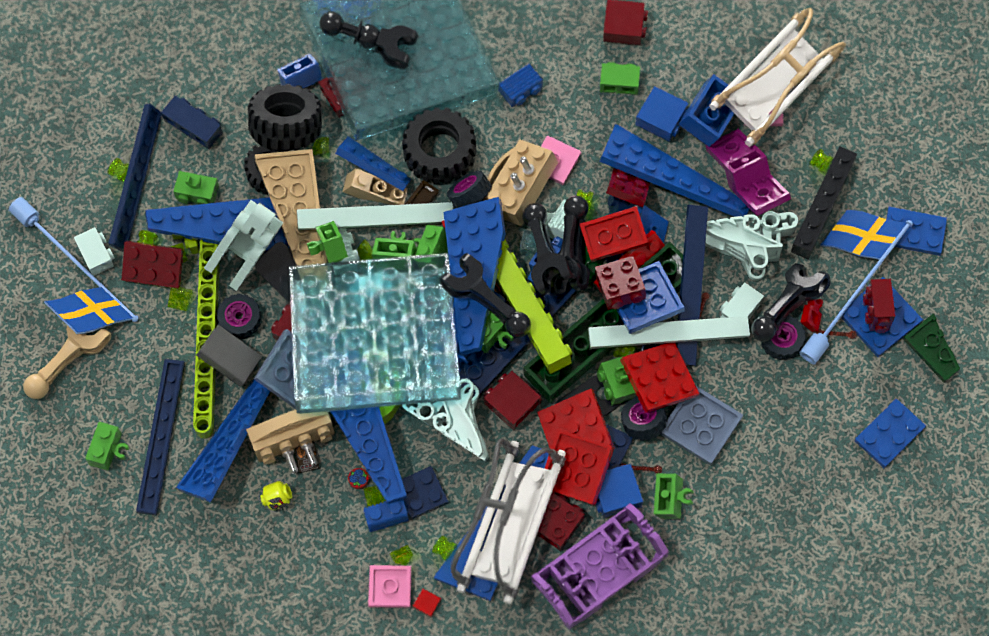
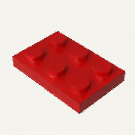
[580,206,649,262]

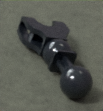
[319,11,418,69]

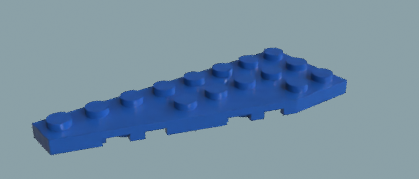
[145,197,289,253]
[443,197,506,355]

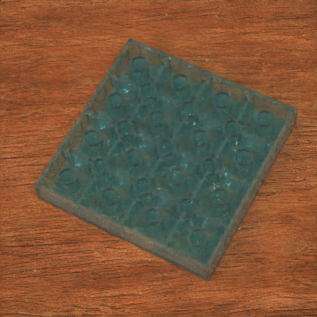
[299,0,499,141]
[289,253,461,414]

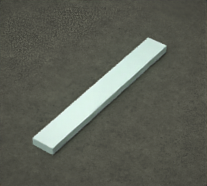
[296,202,453,230]
[588,316,750,349]

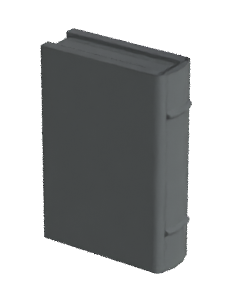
[196,325,262,387]

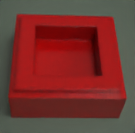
[413,589,441,617]

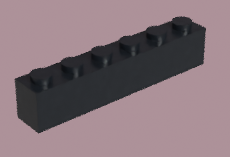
[791,146,857,260]

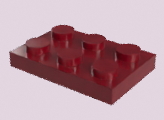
[606,168,650,207]
[121,241,184,288]

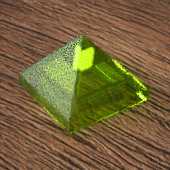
[312,136,330,155]
[363,486,386,507]
[389,545,413,566]

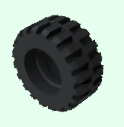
[248,84,322,152]
[402,107,476,184]

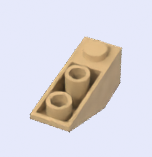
[343,168,408,205]

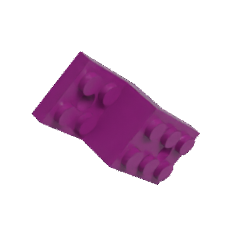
[705,129,791,216]

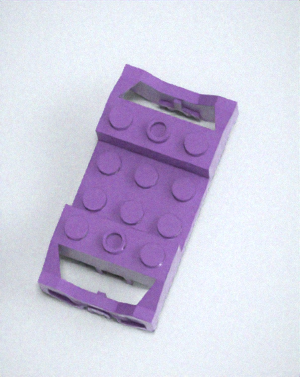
[531,503,669,630]

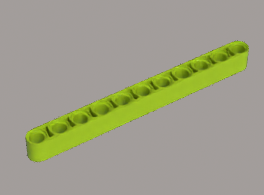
[193,239,220,439]

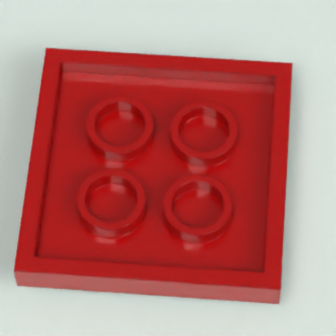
[620,343,700,413]
[537,389,613,448]
[544,429,615,505]

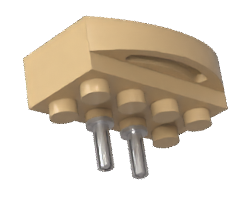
[484,139,558,226]
[246,400,335,474]

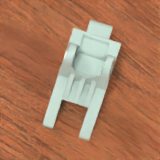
[204,200,283,291]
[705,211,798,281]
[402,379,489,462]

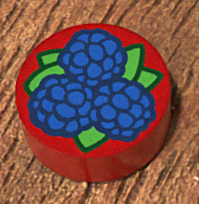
[348,468,369,489]

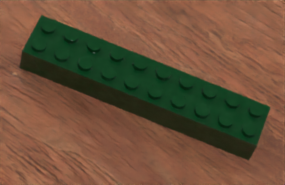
[523,242,683,403]

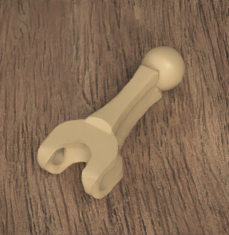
[23,325,111,399]

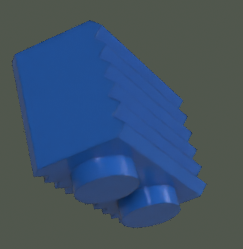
[277,54,323,88]
[498,64,543,107]
[363,499,409,532]

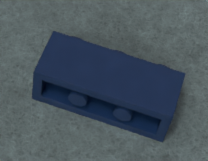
[161,96,223,150]

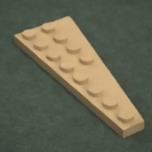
[255,149,332,305]

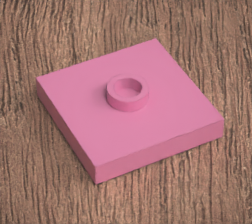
[541,136,581,185]
[368,565,411,608]

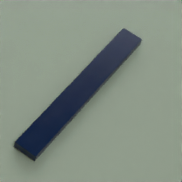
[108,103,161,252]
[676,205,708,366]
[136,359,185,516]

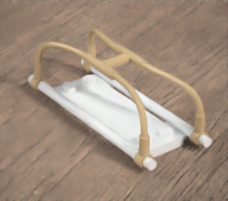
[709,8,846,147]

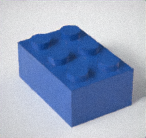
[679,74,734,147]

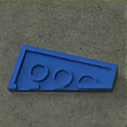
[335,136,411,191]

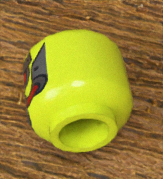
[260,481,292,510]

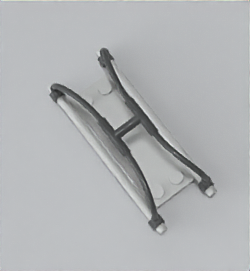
[451,438,566,604]

